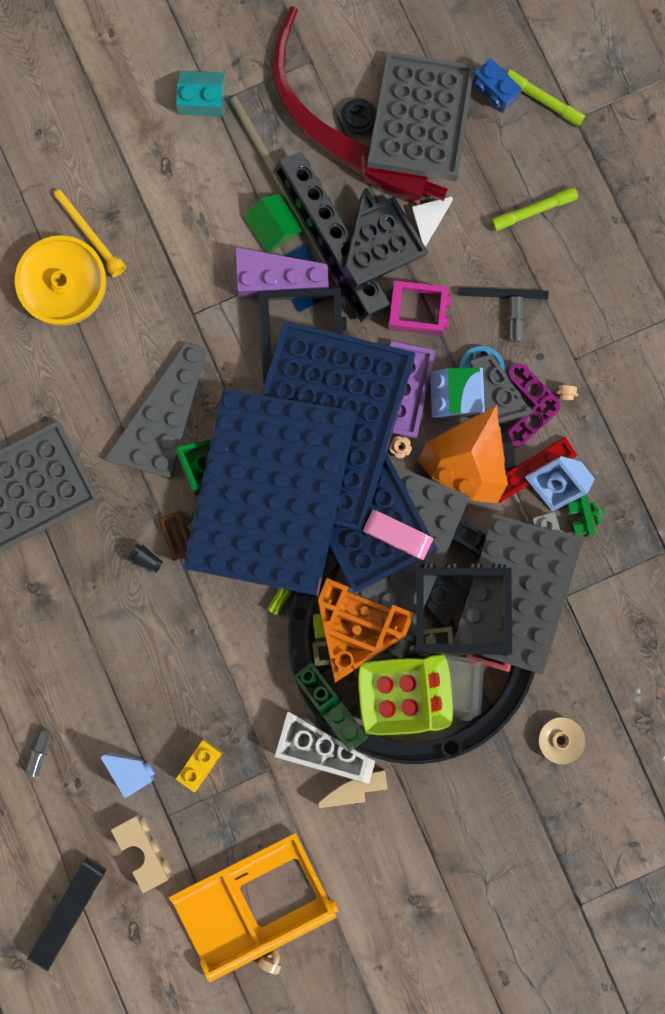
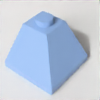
[525,456,595,511]
[101,752,155,798]

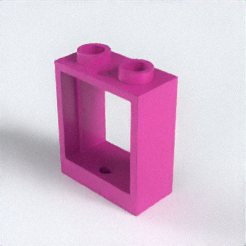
[388,281,451,336]

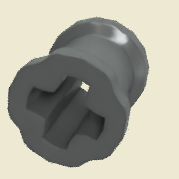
[386,635,416,659]

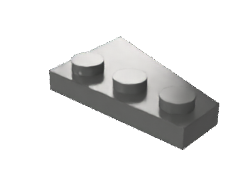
[470,354,533,424]

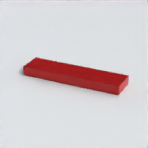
[499,437,578,503]

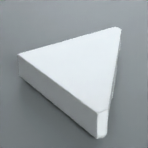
[412,197,453,247]

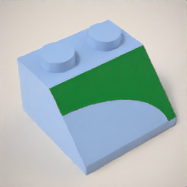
[430,367,485,419]

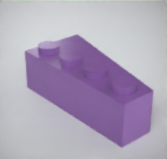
[236,247,329,298]

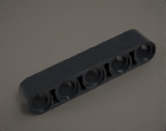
[27,857,107,971]

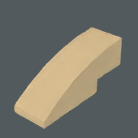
[319,769,387,808]

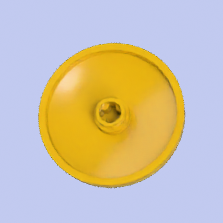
[15,235,107,326]

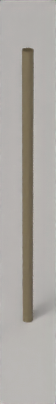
[229,96,351,308]

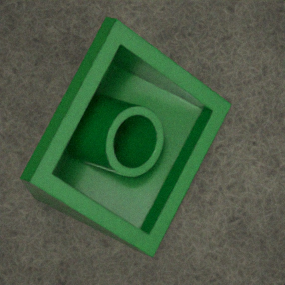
[244,193,305,253]
[175,440,211,495]

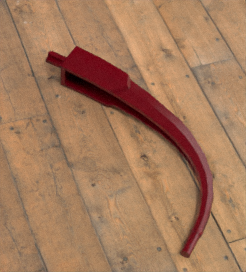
[273,6,448,206]

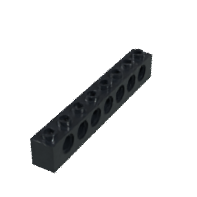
[273,152,390,323]

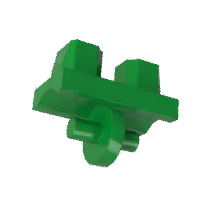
[566,494,606,537]

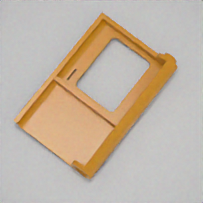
[169,833,339,982]

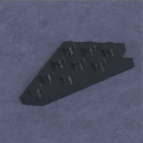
[343,188,428,289]

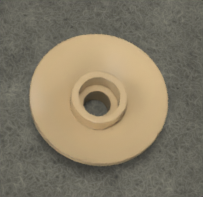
[539,717,585,764]

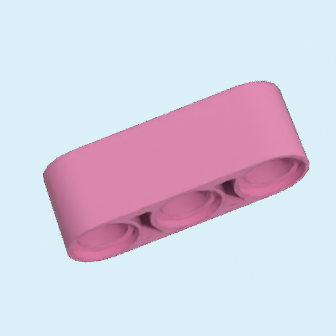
[363,510,433,560]

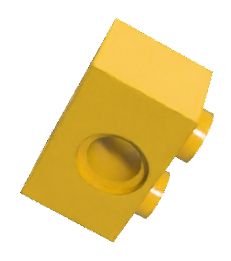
[176,739,223,793]

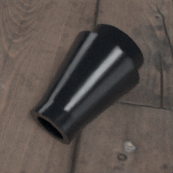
[128,544,163,573]

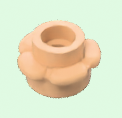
[556,385,578,401]
[389,436,412,458]

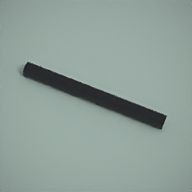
[458,287,549,299]

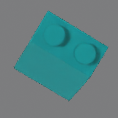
[176,71,225,117]

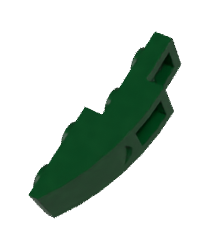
[293,662,369,752]

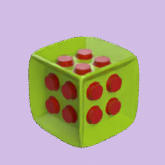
[358,655,453,735]

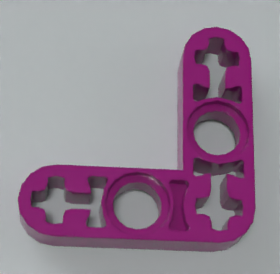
[508,363,560,448]

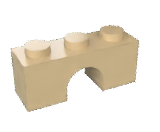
[111,814,171,893]

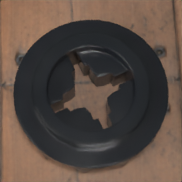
[341,98,376,134]

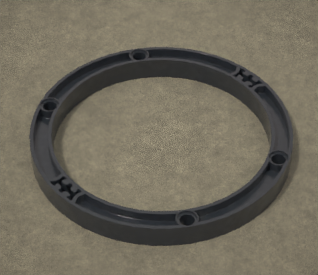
[288,521,535,764]

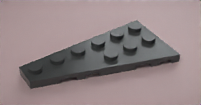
[105,343,208,479]

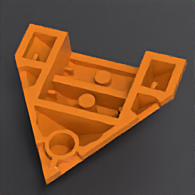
[417,405,508,504]
[318,578,414,683]

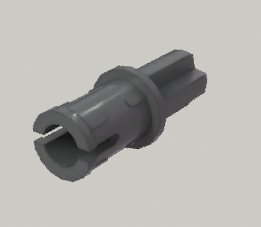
[507,296,525,342]
[24,729,52,776]

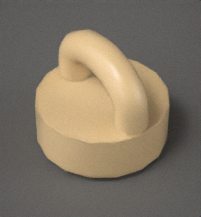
[257,950,282,975]

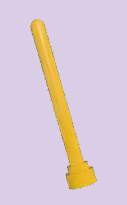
[54,189,127,277]

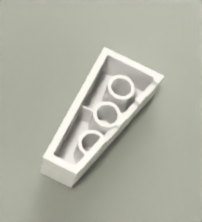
[275,712,375,784]

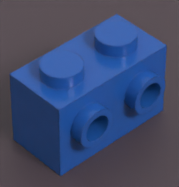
[472,58,522,113]

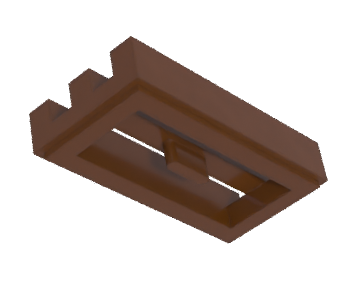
[158,511,190,562]

